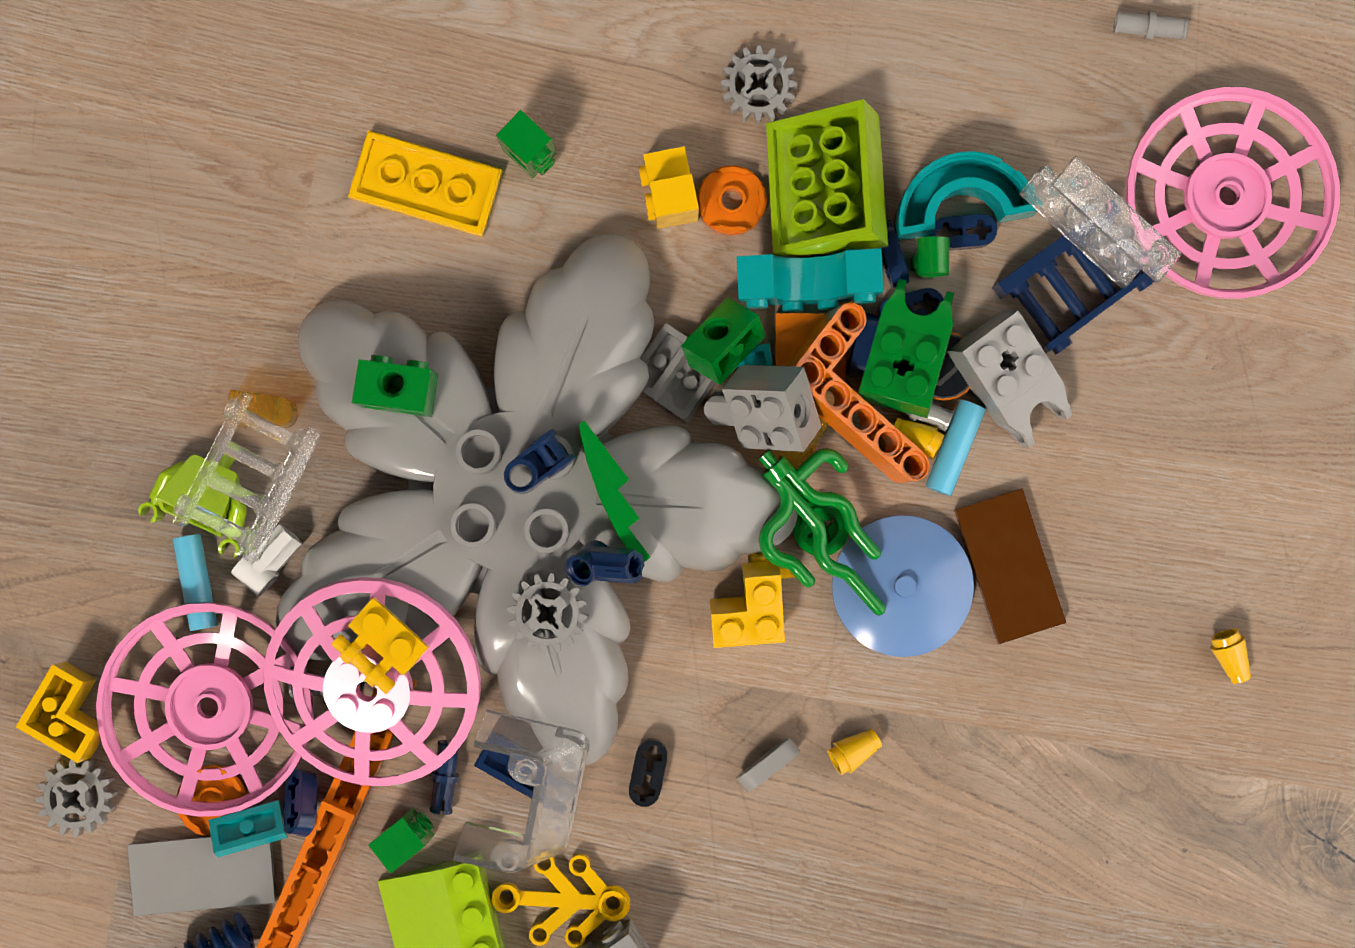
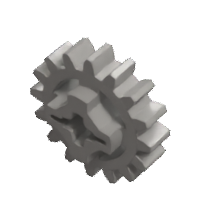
[720,45,797,125]
[507,573,588,654]
[35,759,118,837]

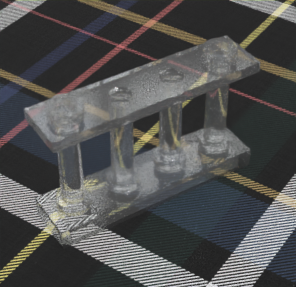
[1019,156,1182,288]
[173,393,322,562]

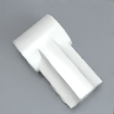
[231,524,303,597]

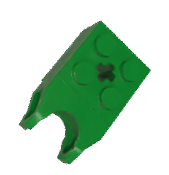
[859,279,954,418]

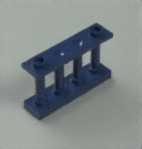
[992,199,1163,355]

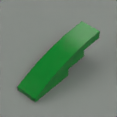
[579,420,651,562]

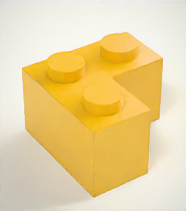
[638,146,699,229]
[709,561,785,648]
[16,662,101,763]

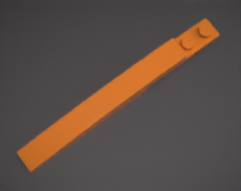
[257,679,418,948]

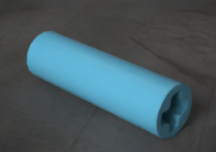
[925,400,986,497]
[172,534,219,631]

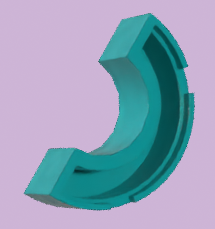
[894,151,1040,241]
[736,248,884,312]

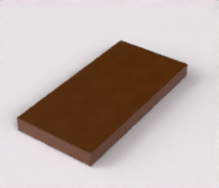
[954,488,1066,644]

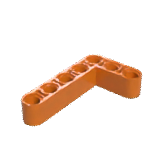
[786,302,930,484]

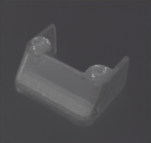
[453,710,590,873]

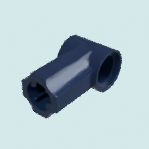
[565,540,645,586]

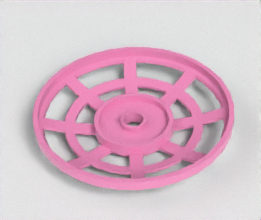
[1125,87,1340,299]
[263,577,481,786]
[96,602,314,817]

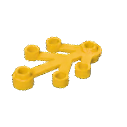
[491,851,631,948]

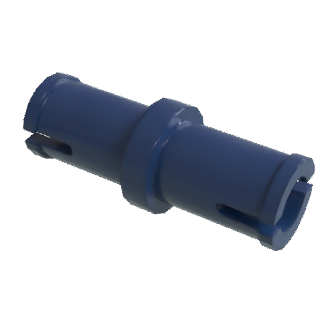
[430,740,459,815]

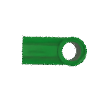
[911,236,950,280]

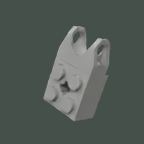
[947,311,1072,448]

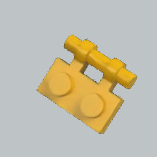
[331,597,430,695]

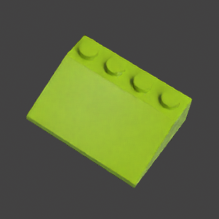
[766,99,888,256]
[378,853,506,948]

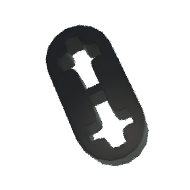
[629,738,668,807]

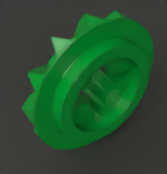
[793,503,849,555]

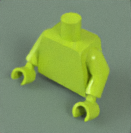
[138,447,247,558]

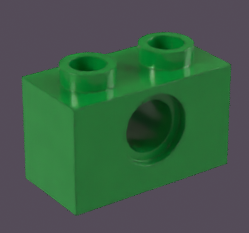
[496,109,557,179]
[681,297,766,385]
[352,355,438,417]
[368,807,434,874]

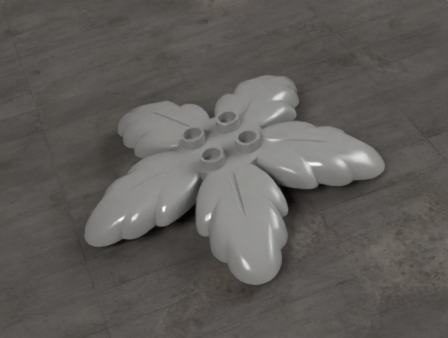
[276,233,798,767]

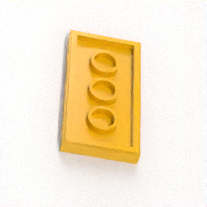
[348,130,503,238]

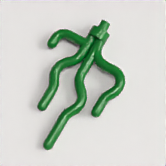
[758,448,886,616]

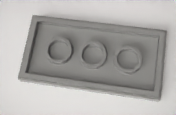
[127,836,278,916]

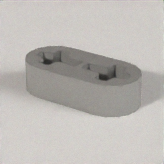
[736,737,800,792]

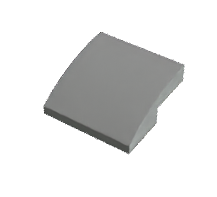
[641,323,716,424]

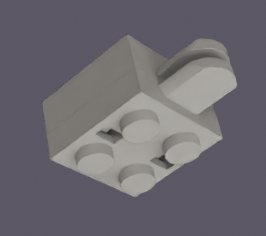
[704,365,822,452]

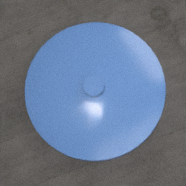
[831,515,974,657]

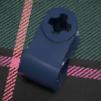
[504,429,576,494]

